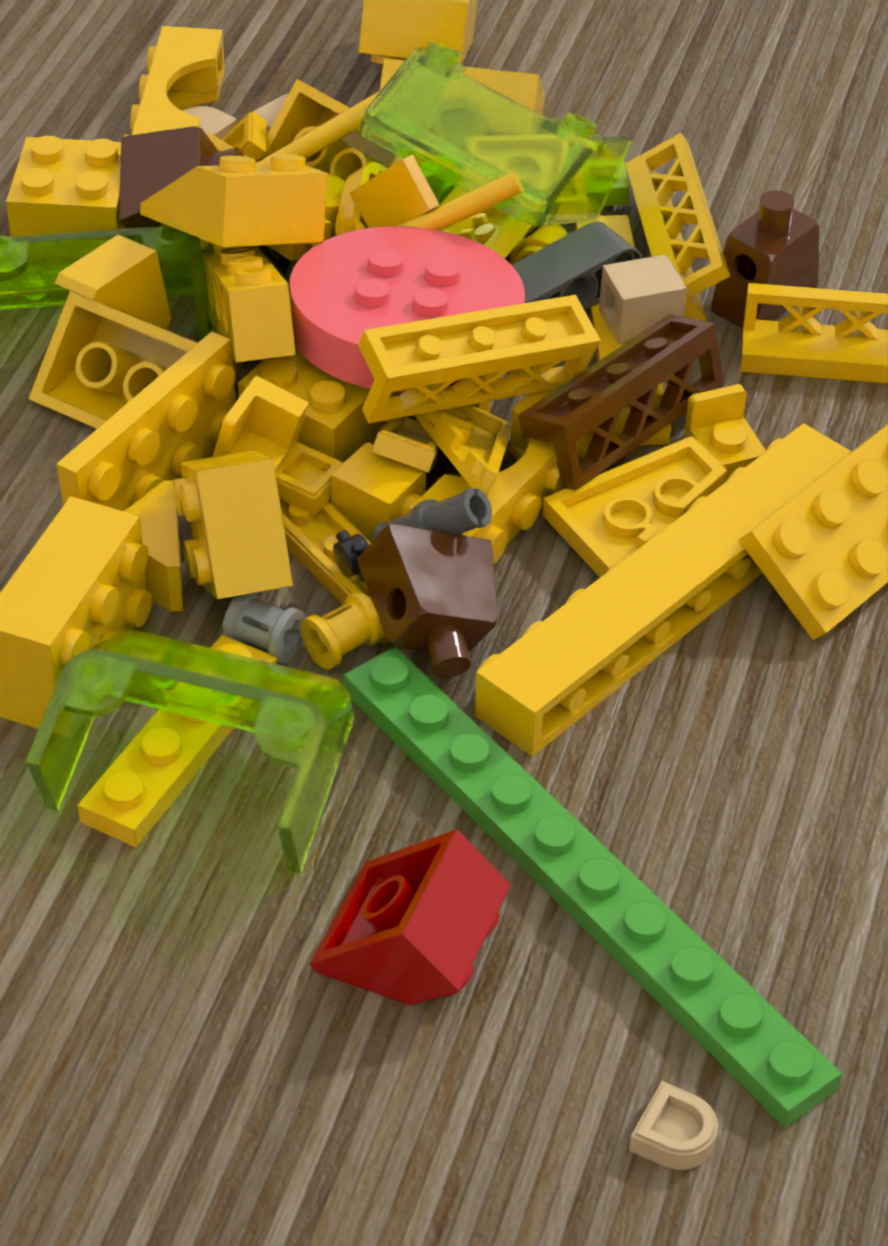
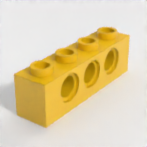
[200,244,296,363]

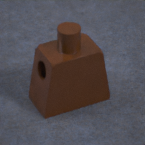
[119,126,244,249]
[711,190,820,328]
[357,523,498,678]

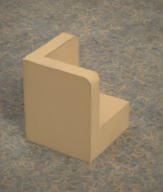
[599,255,687,345]

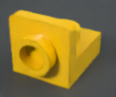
[684,384,766,481]

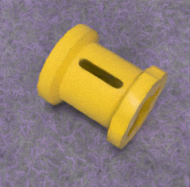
[300,591,385,670]

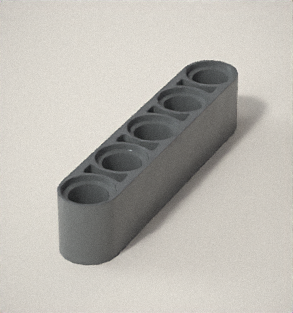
[512,221,643,311]

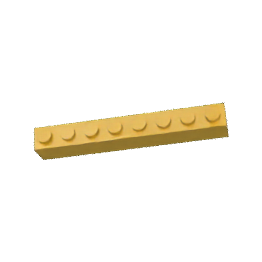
[475,423,851,757]

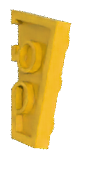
[542,436,727,577]

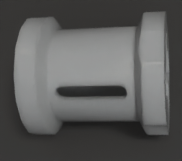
[222,592,306,664]

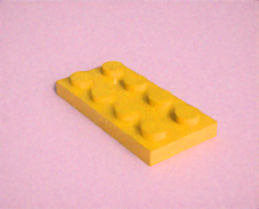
[56,331,236,511]
[738,423,888,640]

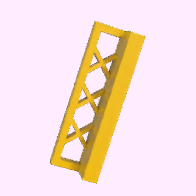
[625,133,730,322]
[740,283,888,384]
[358,295,601,424]

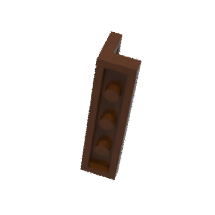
[518,314,724,490]

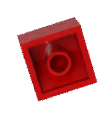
[309,829,511,1005]

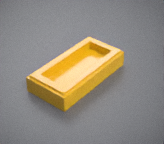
[371,416,444,473]

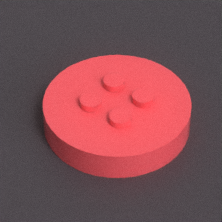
[289,226,525,393]

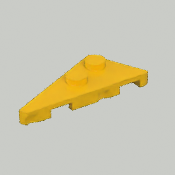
[414,405,512,496]

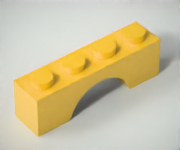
[123,26,225,137]
[409,389,593,564]

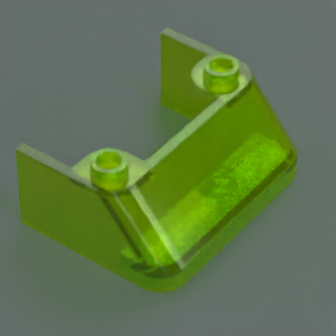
[358,42,632,226]
[0,224,209,342]
[26,630,354,874]

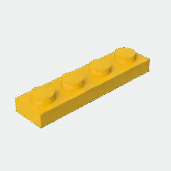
[77,635,278,848]

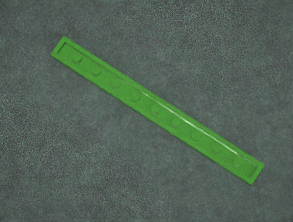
[344,647,842,1128]

